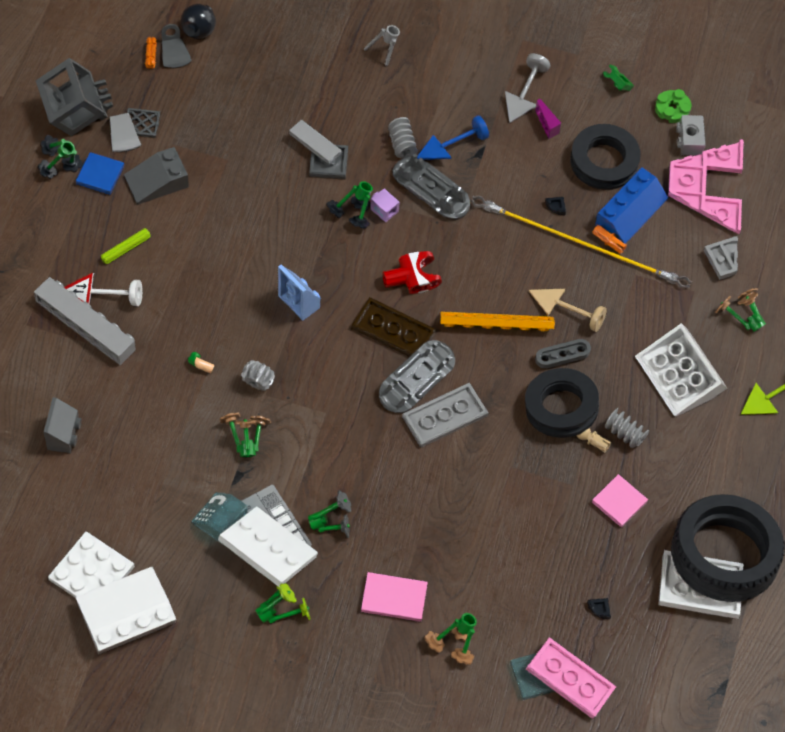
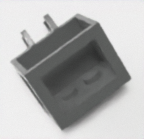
[36,58,113,136]

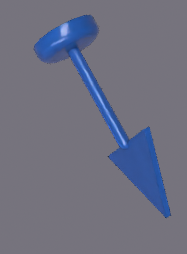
[417,115,489,160]

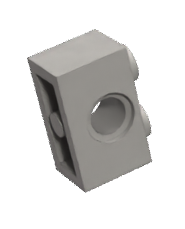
[676,115,705,155]

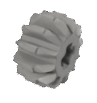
[241,360,275,391]

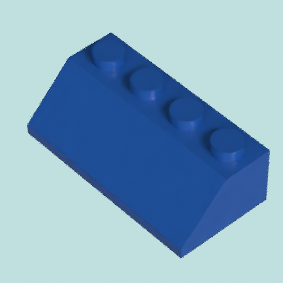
[595,168,668,244]

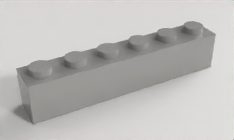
[34,277,136,365]

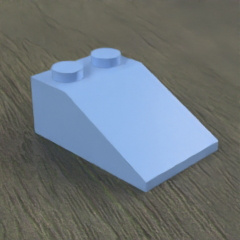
[278,265,321,320]

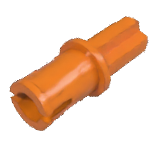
[592,225,627,254]

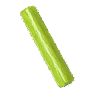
[101,228,151,264]

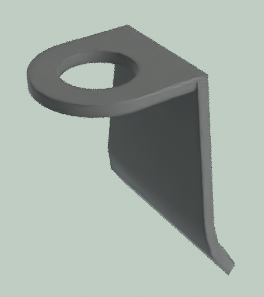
[161,24,192,68]

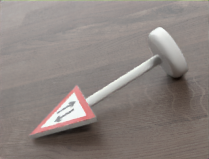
[64,273,143,306]

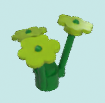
[256,583,311,623]

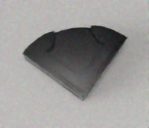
[545,197,566,215]
[587,598,611,619]

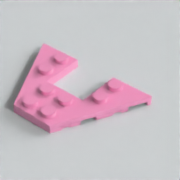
[668,140,743,234]

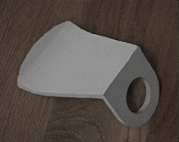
[109,113,141,152]

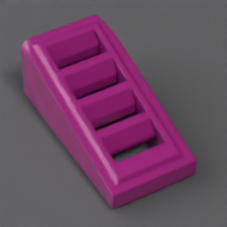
[535,99,561,139]

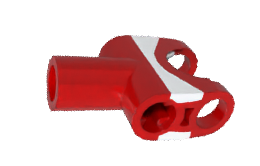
[382,251,442,294]

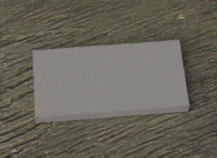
[402,383,488,448]

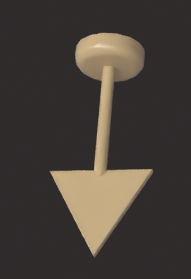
[529,289,607,332]

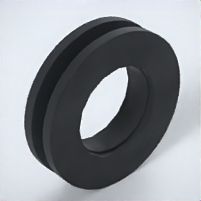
[570,124,641,190]
[525,368,599,438]

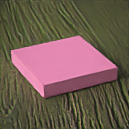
[592,474,648,528]

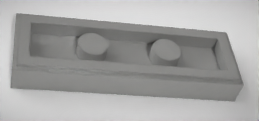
[289,120,341,164]

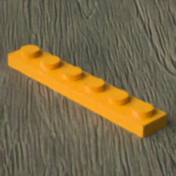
[440,312,555,331]

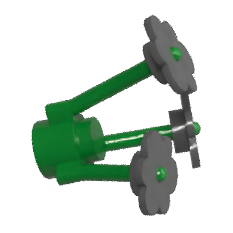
[308,490,351,538]

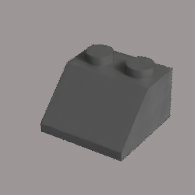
[44,397,82,454]

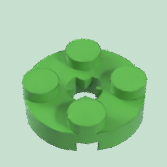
[655,89,691,123]

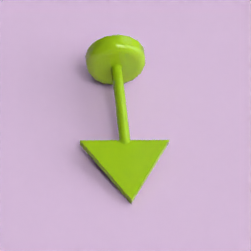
[741,383,785,415]

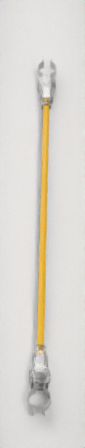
[470,196,692,288]

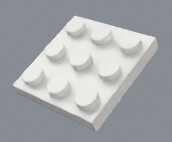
[48,532,135,598]

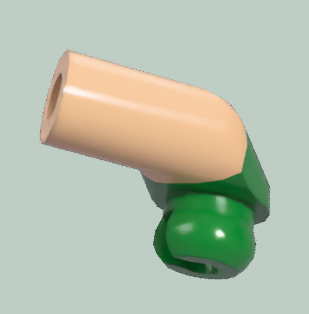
[188,352,214,373]

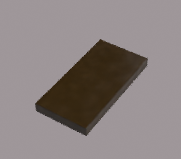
[351,297,436,357]

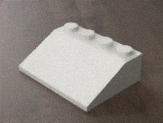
[635,323,728,417]
[76,567,176,655]

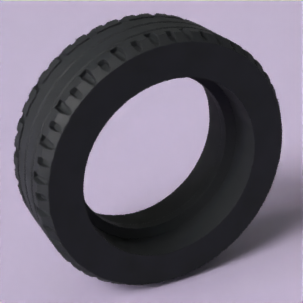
[671,494,785,602]

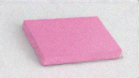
[361,572,428,622]

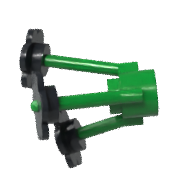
[37,135,83,179]
[326,181,373,229]

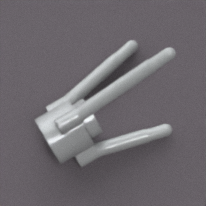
[364,25,400,66]

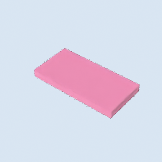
[526,637,616,719]

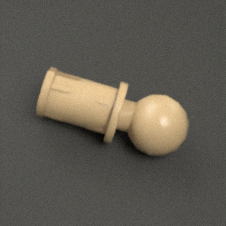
[576,428,611,453]

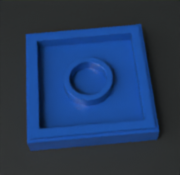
[76,152,124,195]

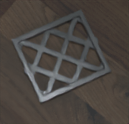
[127,108,160,138]

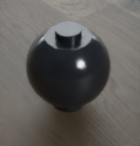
[181,4,216,39]

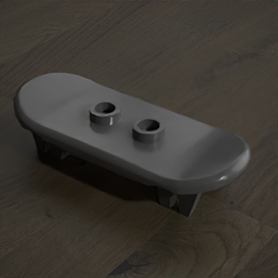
[393,154,470,219]
[379,340,455,413]

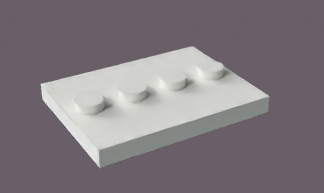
[218,506,318,587]
[658,550,744,619]

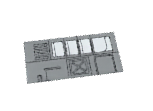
[240,484,312,546]

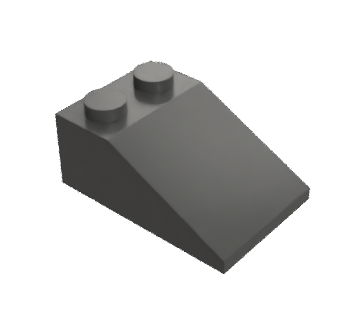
[124,147,189,205]

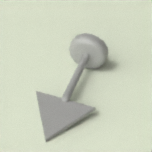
[505,53,550,124]

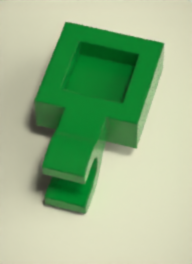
[603,64,634,91]

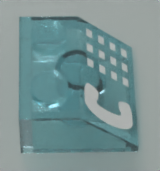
[191,492,247,544]

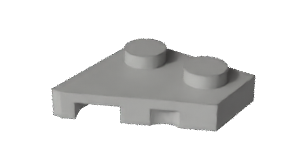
[704,236,738,280]

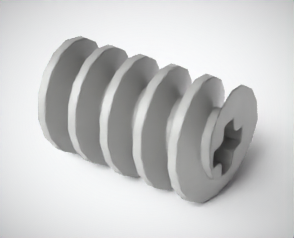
[388,117,418,158]
[605,408,649,448]

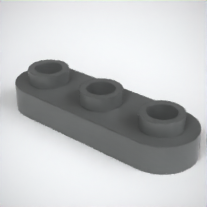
[535,339,591,368]

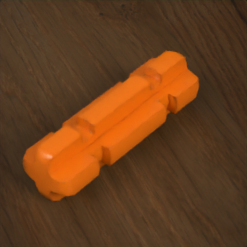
[145,37,156,69]

